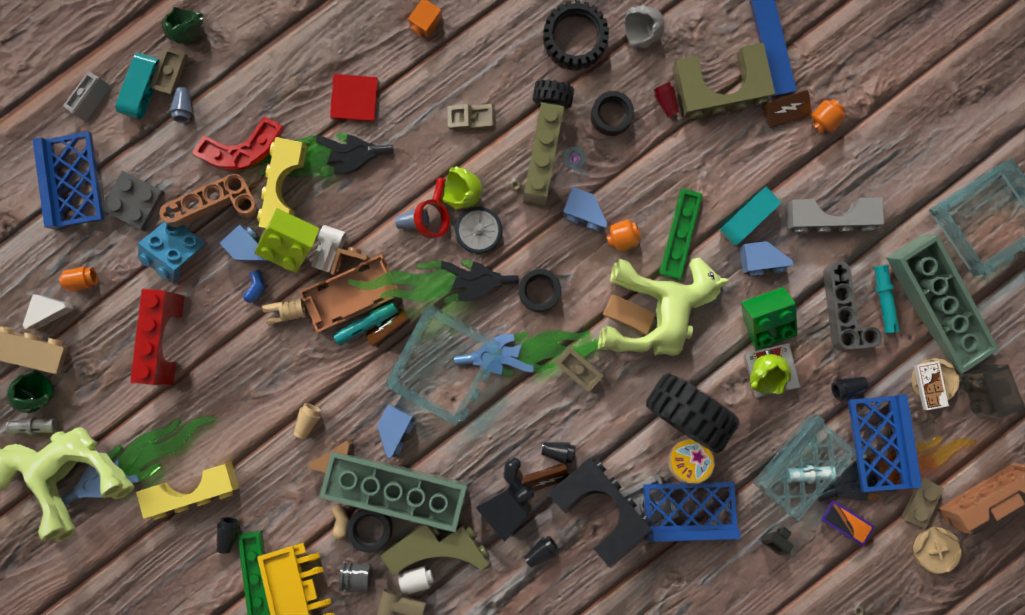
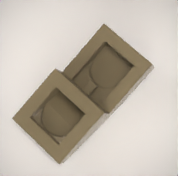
[447,104,495,129]

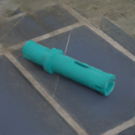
[873,265,900,333]
[333,300,399,346]

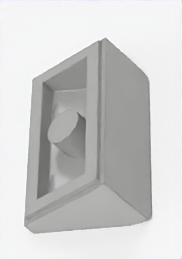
[63,71,111,121]

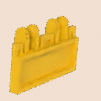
[257,543,334,615]

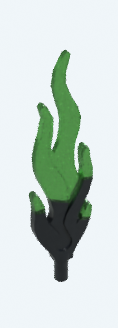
[245,133,394,177]
[348,260,519,303]

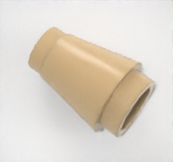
[293,403,321,439]

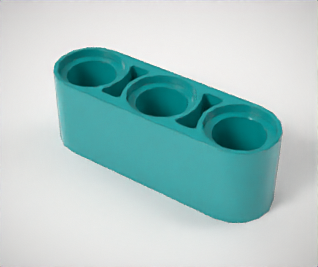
[116,52,159,120]
[719,186,782,246]

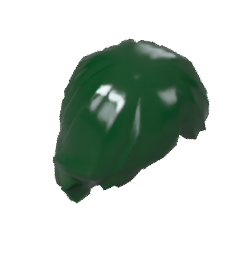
[162,7,204,44]
[7,370,54,414]

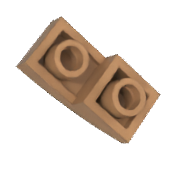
[603,295,655,335]

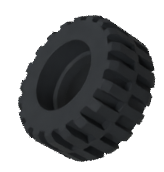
[646,373,739,454]

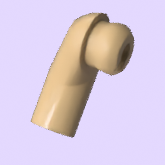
[331,504,350,540]

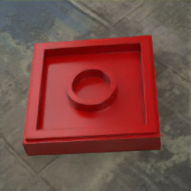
[330,74,379,122]

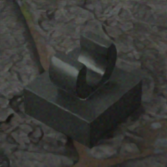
[761,527,794,555]

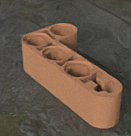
[159,174,258,228]

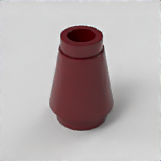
[653,82,679,117]

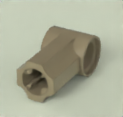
[377,589,426,615]

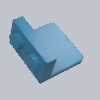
[138,218,204,284]

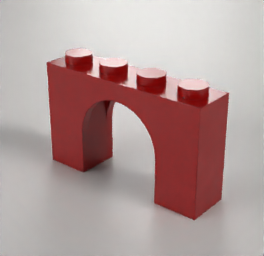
[130,289,185,385]

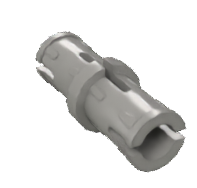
[6,417,58,435]

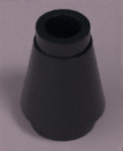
[831,376,868,401]
[541,442,576,465]
[216,517,240,554]
[524,536,559,568]

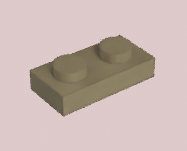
[150,46,188,96]
[554,345,604,393]
[901,477,944,529]

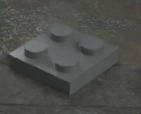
[102,170,164,231]

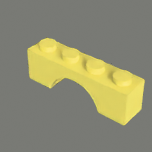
[257,137,308,228]
[136,462,239,520]

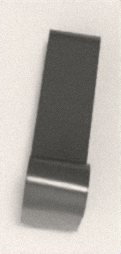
[823,261,882,350]

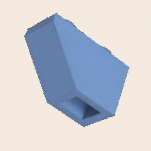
[562,187,607,232]
[220,225,273,263]
[739,241,793,276]
[377,404,415,459]

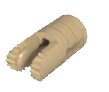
[262,298,307,325]

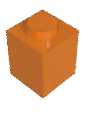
[408,0,443,39]

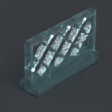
[752,414,855,521]

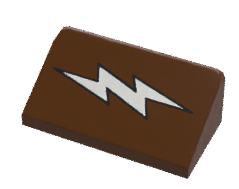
[762,90,812,128]
[366,308,410,347]
[522,463,569,491]

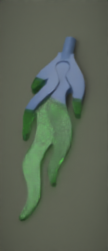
[454,330,599,375]
[61,417,215,506]

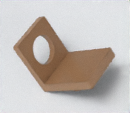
[330,247,371,276]

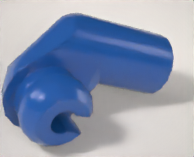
[243,270,265,303]

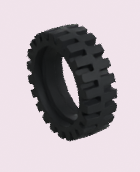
[543,0,609,70]

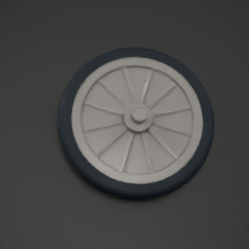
[455,207,502,254]

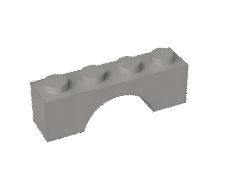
[786,198,884,233]

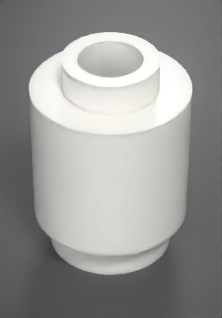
[398,566,434,594]

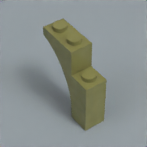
[381,523,490,575]

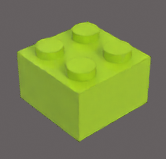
[254,208,319,273]

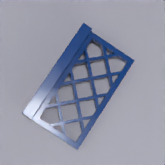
[32,131,104,230]
[848,395,922,492]
[643,482,741,542]

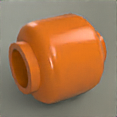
[811,99,846,134]
[606,219,641,252]

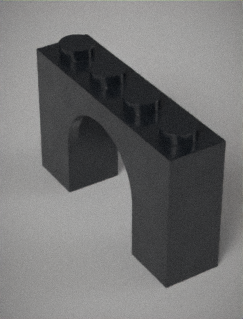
[548,458,653,568]

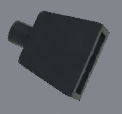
[476,484,534,542]

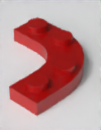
[192,117,285,170]

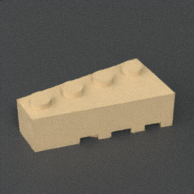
[0,326,69,374]

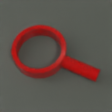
[414,178,450,239]

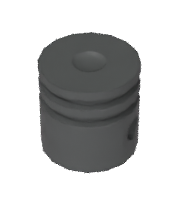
[339,562,372,593]

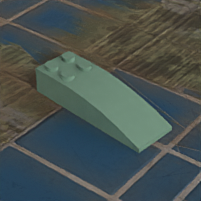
[886,234,999,374]
[319,452,468,532]

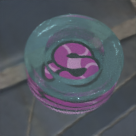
[563,147,586,170]

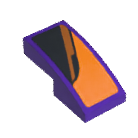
[821,501,875,546]

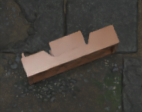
[299,254,402,334]
[938,463,1025,534]

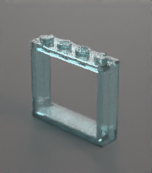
[929,158,1025,276]
[384,304,502,426]

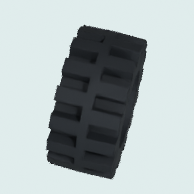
[532,80,574,109]

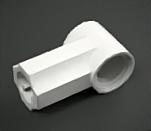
[311,225,346,273]

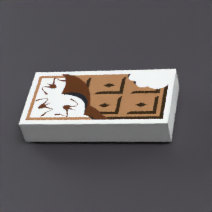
[914,361,949,410]

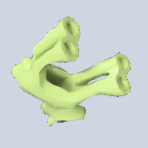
[598,257,728,356]
[0,427,135,542]

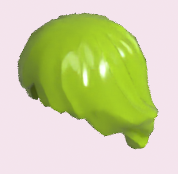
[443,166,482,210]
[749,354,791,394]

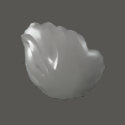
[624,5,665,48]

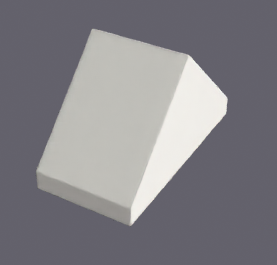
[23,294,76,330]

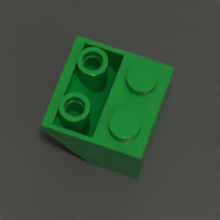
[741,287,798,350]

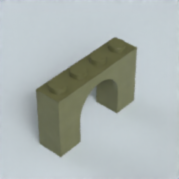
[672,42,775,119]
[523,102,564,207]

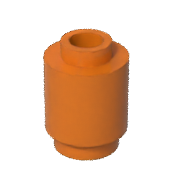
[59,266,98,292]

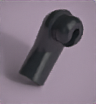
[503,458,524,491]

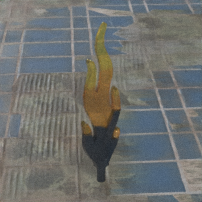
[816,436,977,502]

